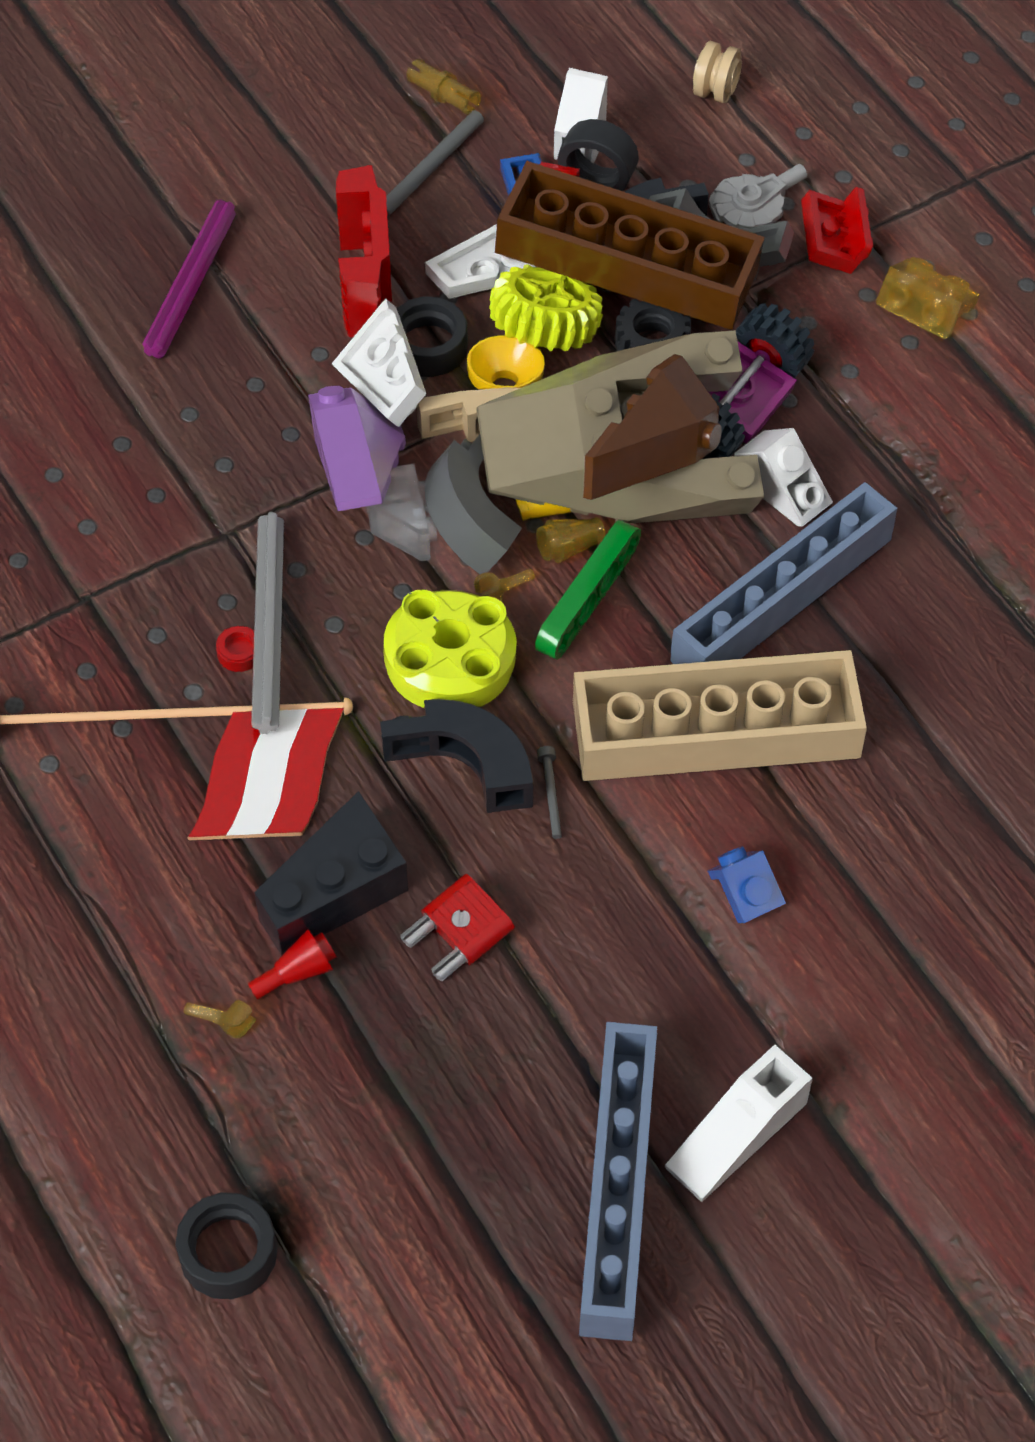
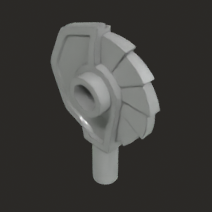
[709,164,807,229]

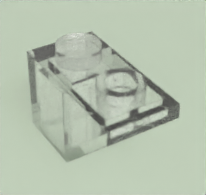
[366,464,437,561]

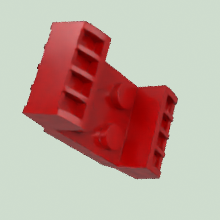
[336,165,392,338]

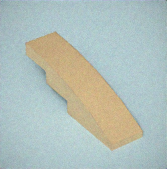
[417,388,520,442]

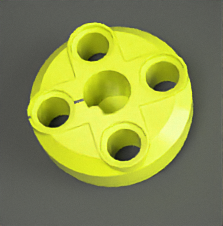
[383,590,517,708]

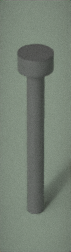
[537,746,562,839]

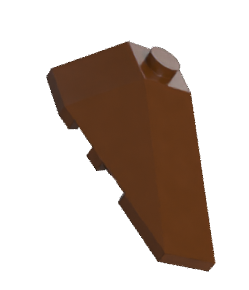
[583,354,722,500]

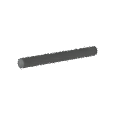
[386,110,484,217]

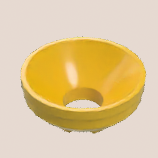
[467,335,545,390]

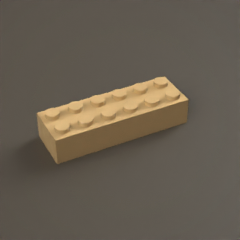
[573,650,867,781]

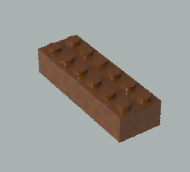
[494,161,765,330]

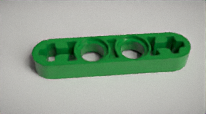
[535,519,641,660]

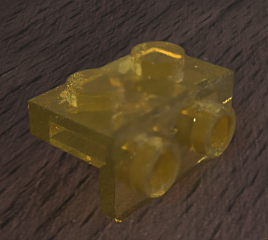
[876,257,980,339]

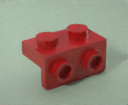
[801,187,873,274]

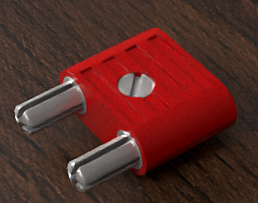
[401,873,515,981]

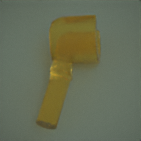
[474,568,535,601]
[184,1000,256,1039]

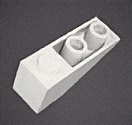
[665,1045,812,1202]

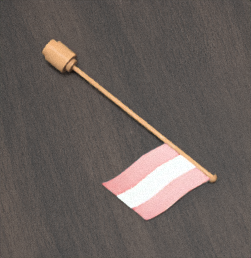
[0,697,353,840]

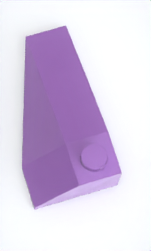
[308,386,406,511]

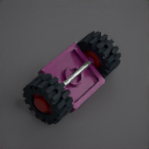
[702,304,815,459]

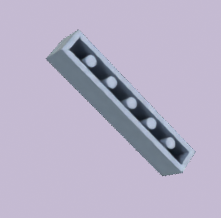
[670,482,897,664]
[579,1022,657,1341]

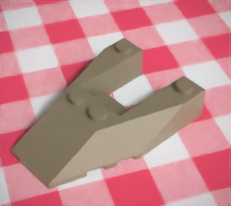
[476,330,765,524]

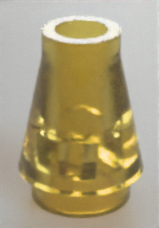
[536,517,605,563]

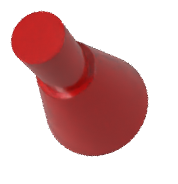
[247,929,337,1000]

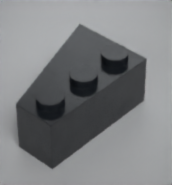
[254,791,408,956]

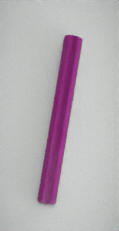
[142,199,236,359]

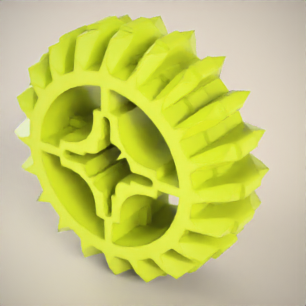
[489,264,603,351]

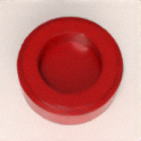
[216,626,254,672]

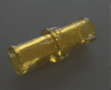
[407,59,481,115]

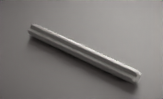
[251,512,284,734]

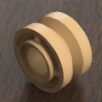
[693,41,742,103]

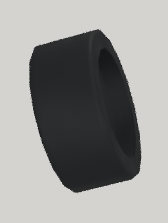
[557,119,639,191]
[397,296,468,377]
[175,1192,278,1300]

